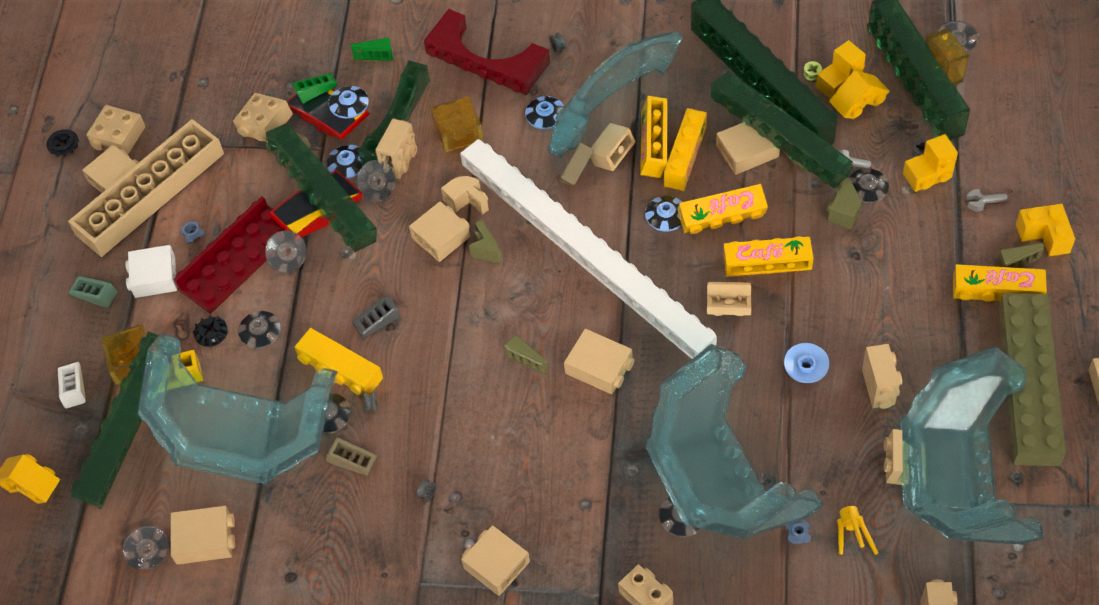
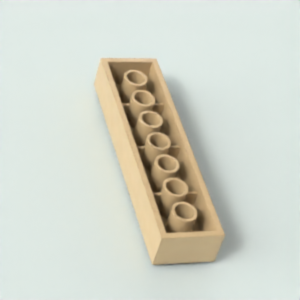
[68,119,224,257]

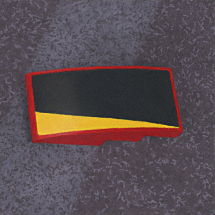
[287,89,370,140]
[269,170,363,239]

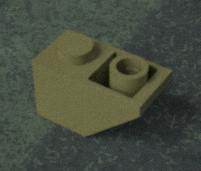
[826,178,862,230]

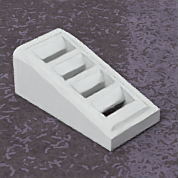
[58,362,86,408]

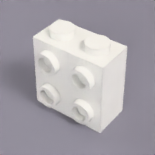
[125,245,177,298]

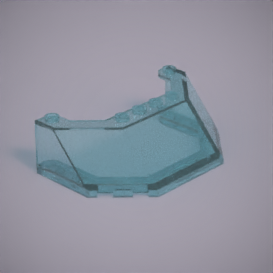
[137,333,338,484]
[646,344,824,539]
[899,347,1044,545]

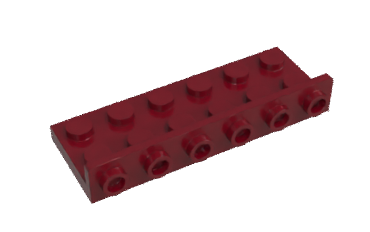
[173,196,285,314]

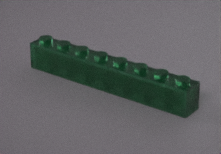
[711,70,853,188]
[265,123,377,252]
[71,331,177,510]

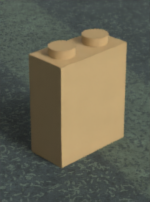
[716,115,781,175]
[564,329,634,394]
[171,506,235,565]

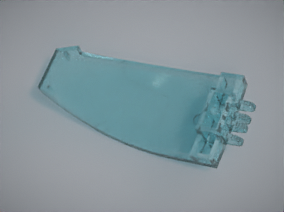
[548,32,684,158]

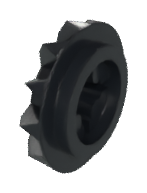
[46,129,79,158]
[193,315,228,347]

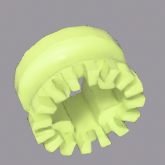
[803,61,822,82]

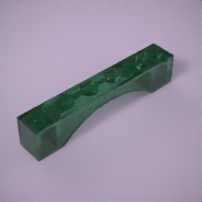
[358,60,430,169]

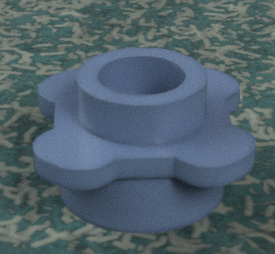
[180,221,204,243]
[786,521,811,544]

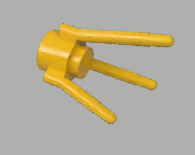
[837,506,878,555]

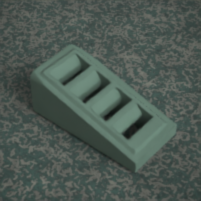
[68,276,117,308]

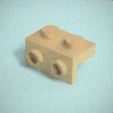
[707,282,751,316]
[884,429,910,486]

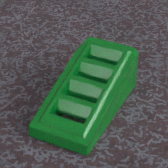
[350,37,393,61]
[292,73,338,103]

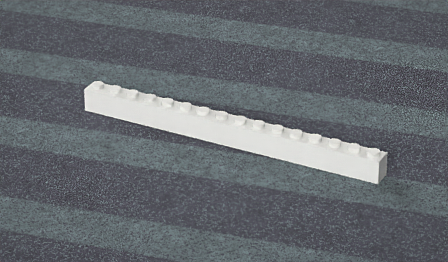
[460,139,717,364]

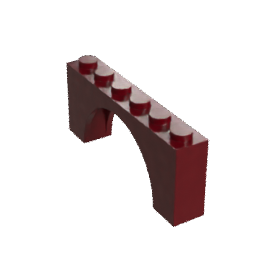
[424,9,550,95]

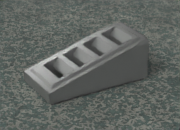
[352,295,400,339]

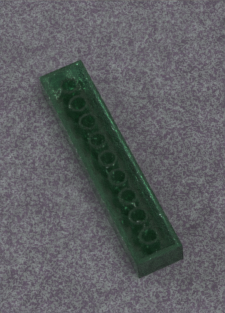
[691,0,838,155]

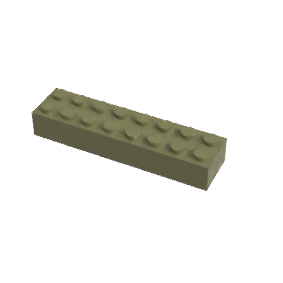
[998,293,1066,466]

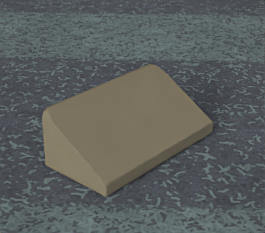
[558,143,593,185]

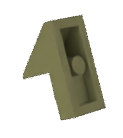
[469,220,503,264]

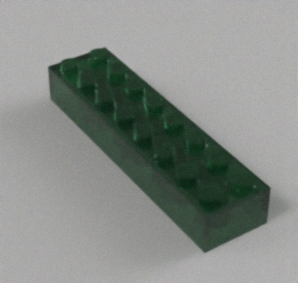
[867,0,970,140]

